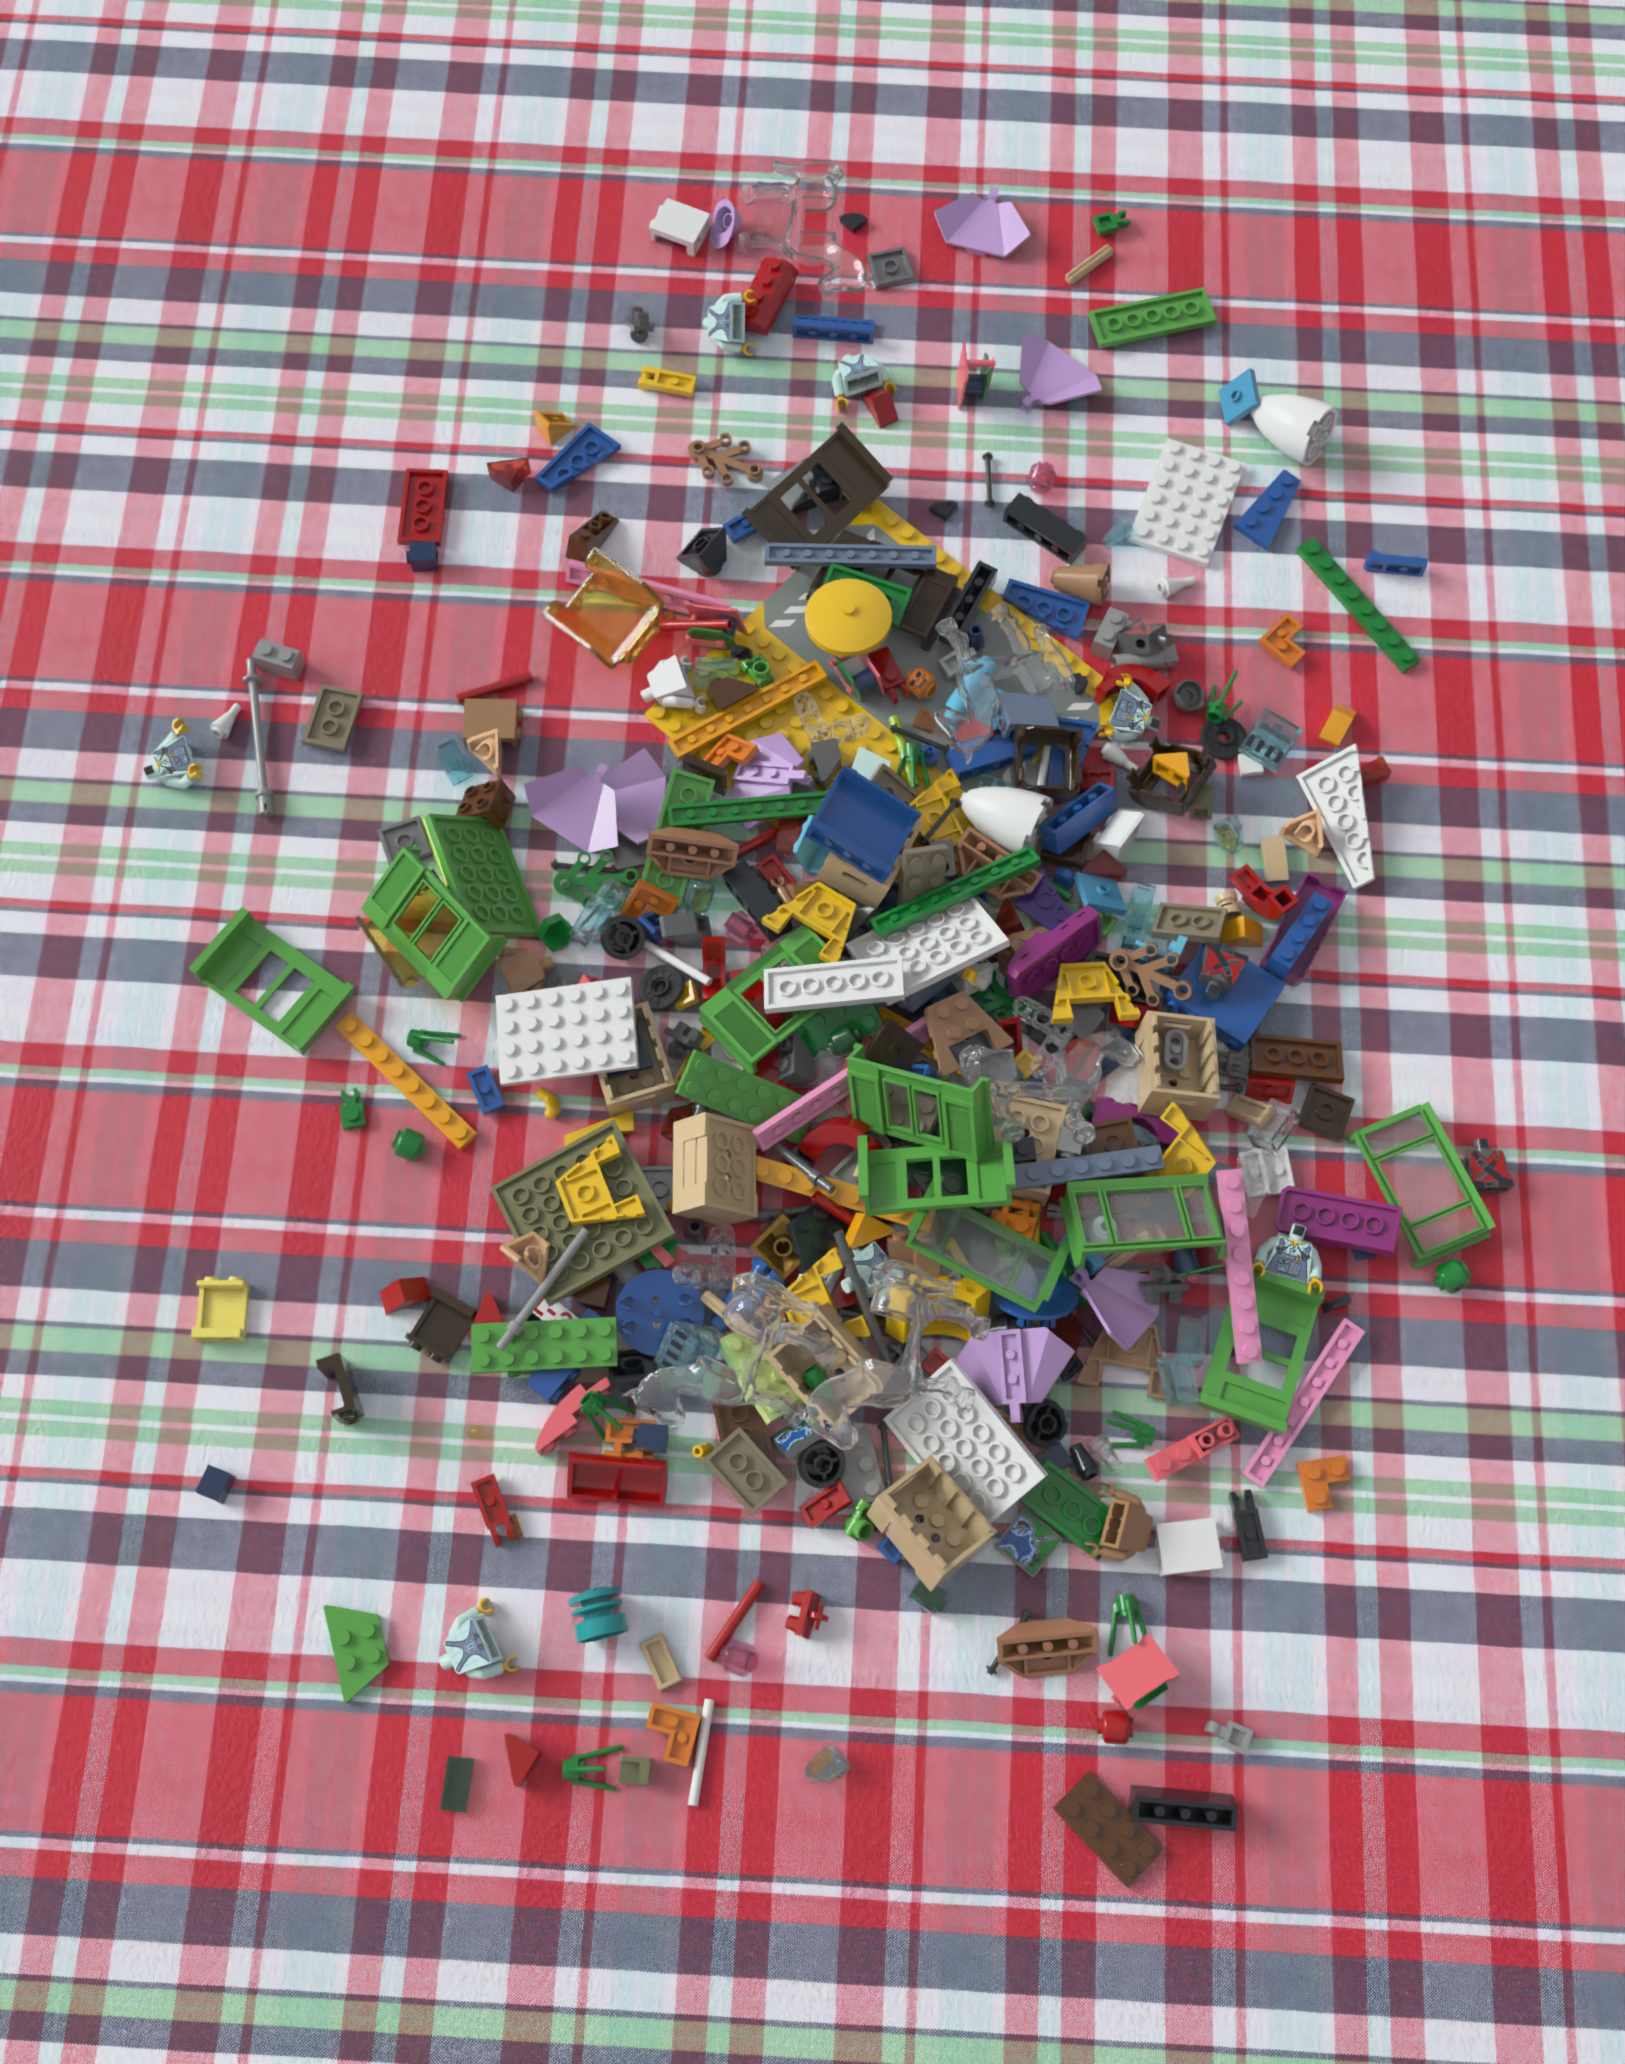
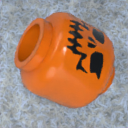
[905,667,938,700]

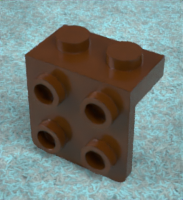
[456,779,516,830]

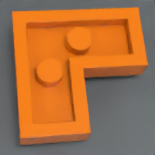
[1258,613,1306,670]
[703,733,760,768]
[619,878,679,921]
[1296,1455,1351,1512]
[645,1702,702,1767]

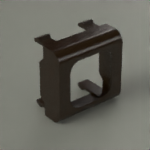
[1014,725,1083,798]
[1126,735,1217,817]

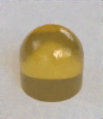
[467,1425,482,1439]

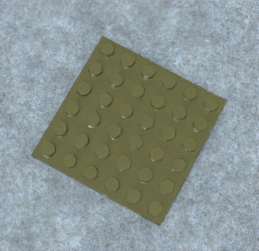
[490,1120,677,1307]

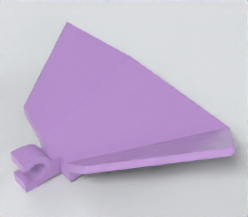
[934,186,1031,258]
[1019,332,1102,413]
[729,732,812,832]
[601,747,666,845]
[524,762,618,853]
[1069,1266,1159,1351]
[956,1327,1075,1424]

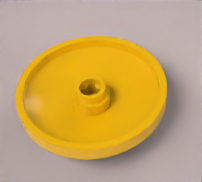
[805,579,892,657]

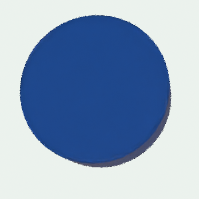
[1053,868,1075,889]

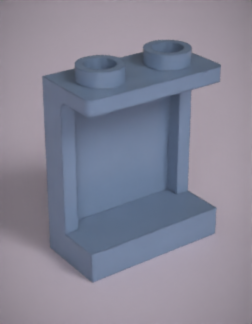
[993,692,1059,738]

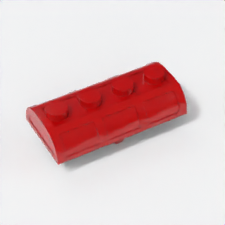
[742,257,799,336]
[567,1452,668,1507]

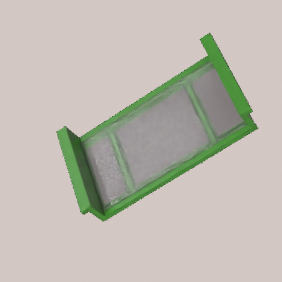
[1345,1101,1496,1270]
[1059,1173,1228,1268]
[905,1175,1070,1313]

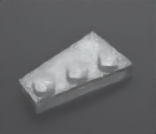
[1236,1146,1287,1220]

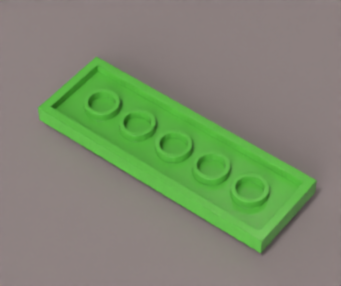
[1088,287,1217,349]
[641,768,716,908]
[675,1049,809,1144]
[471,1317,618,1374]

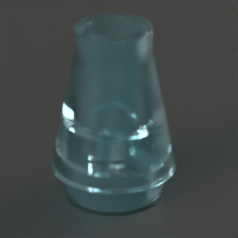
[1101,519,1133,549]

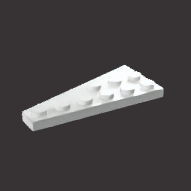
[1296,743,1375,890]

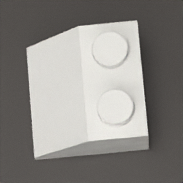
[1092,810,1145,866]

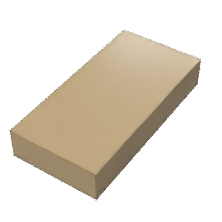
[1224,1093,1276,1128]
[639,1633,683,1691]

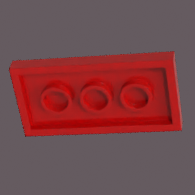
[397,468,449,547]

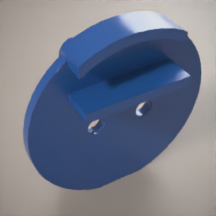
[991,1259,1079,1329]
[616,1269,704,1356]

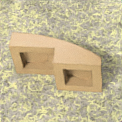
[1260,836,1289,881]

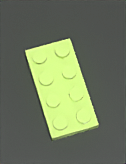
[715,1321,805,1425]

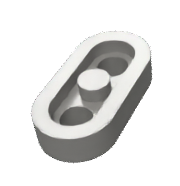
[1162,1029,1188,1074]

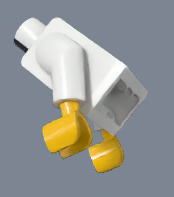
[950,957,999,995]

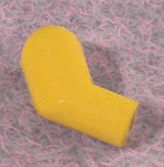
[536,1087,560,1120]

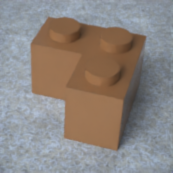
[886,1231,940,1277]

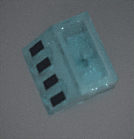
[1238,707,1303,773]
[654,1320,722,1385]

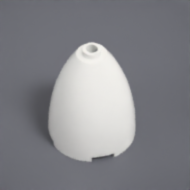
[1251,394,1338,466]
[960,786,1053,854]

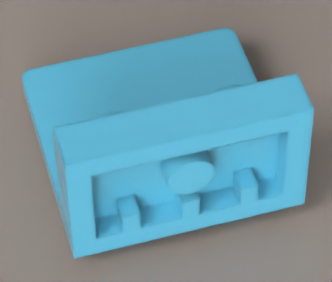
[793,815,830,876]
[1133,934,1188,974]

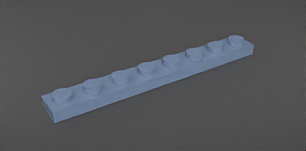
[765,543,937,569]
[1011,1145,1165,1191]

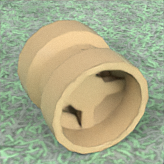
[1215,891,1242,920]

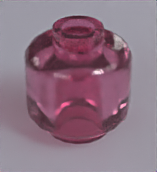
[1026,461,1056,494]
[724,911,758,944]
[720,1639,759,1677]

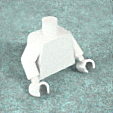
[640,655,707,714]

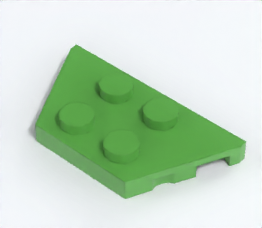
[323,1605,390,1703]

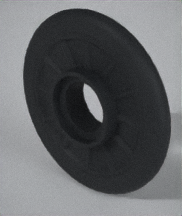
[1200,717,1247,760]
[639,965,685,1011]

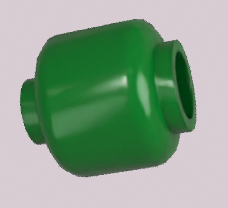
[391,1128,428,1162]
[1434,1259,1472,1294]

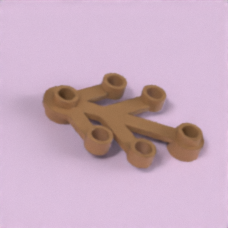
[688,433,763,487]
[1109,942,1193,1007]

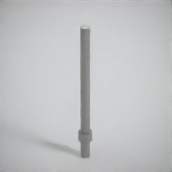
[496,1227,590,1351]

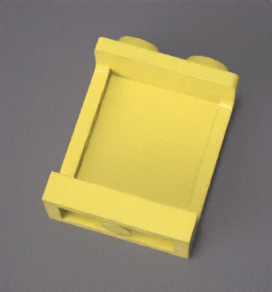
[191,1277,250,1342]

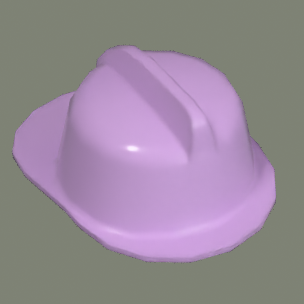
[710,199,742,249]

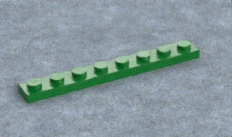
[1296,537,1421,674]
[667,791,828,828]
[869,845,1041,940]

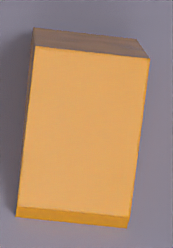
[535,411,575,445]
[1318,703,1357,747]
[1153,752,1190,792]
[1220,916,1263,947]
[845,1213,894,1249]

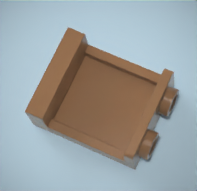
[462,699,523,748]

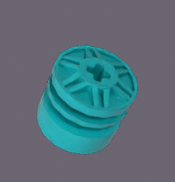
[568,1587,629,1644]

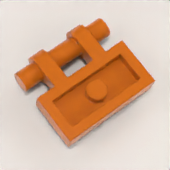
[989,1196,1042,1241]
[604,1418,656,1460]

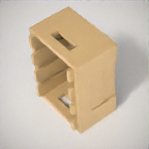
[816,820,923,910]
[597,1001,677,1118]
[1135,1010,1220,1121]
[992,1091,1067,1207]
[672,1112,758,1226]
[765,1302,892,1432]
[866,1455,997,1592]

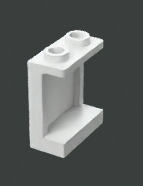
[649,198,711,257]
[1152,1517,1226,1577]

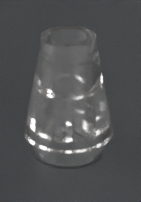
[1087,1434,1122,1471]

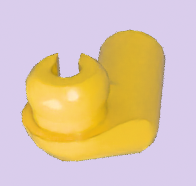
[692,1442,714,1464]

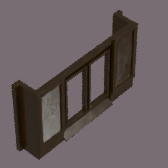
[742,422,893,571]
[806,529,961,652]

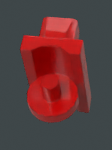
[785,1589,829,1639]

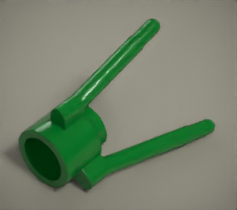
[1204,670,1243,724]
[897,743,931,789]
[407,1029,461,1066]
[580,1390,636,1441]
[1100,1410,1155,1450]
[1108,1594,1147,1657]
[562,1744,624,1792]

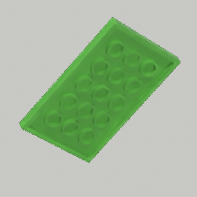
[424,813,540,937]

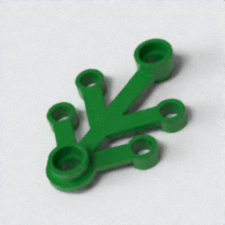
[553,849,640,910]
[952,970,1039,1022]

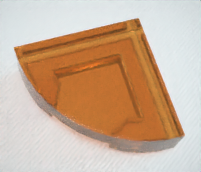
[913,706,935,734]

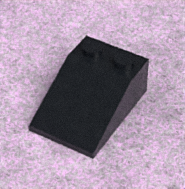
[767,458,840,514]

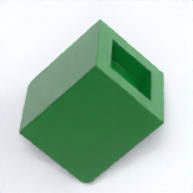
[535,913,576,952]

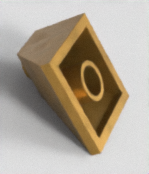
[749,1210,800,1281]

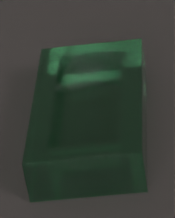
[440,1756,475,1813]

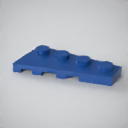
[535,422,621,493]
[1234,469,1301,551]
[1002,578,1091,642]
[1047,717,1099,802]

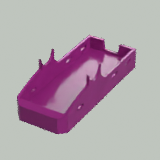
[1259,872,1348,987]
[1007,904,1102,1002]
[1274,1186,1403,1257]

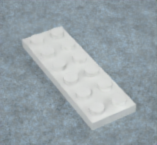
[764,955,905,1014]

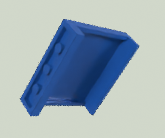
[804,765,922,884]
[1163,942,1286,1053]

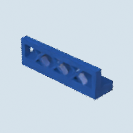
[793,314,875,344]

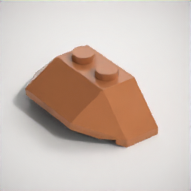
[646,826,739,881]
[956,826,1043,901]
[996,1618,1099,1678]

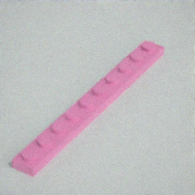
[752,1016,929,1152]

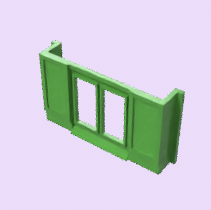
[361,844,508,1002]
[188,907,355,1055]
[698,924,842,1075]
[847,1043,995,1162]
[858,1124,1016,1216]
[1197,1269,1326,1435]

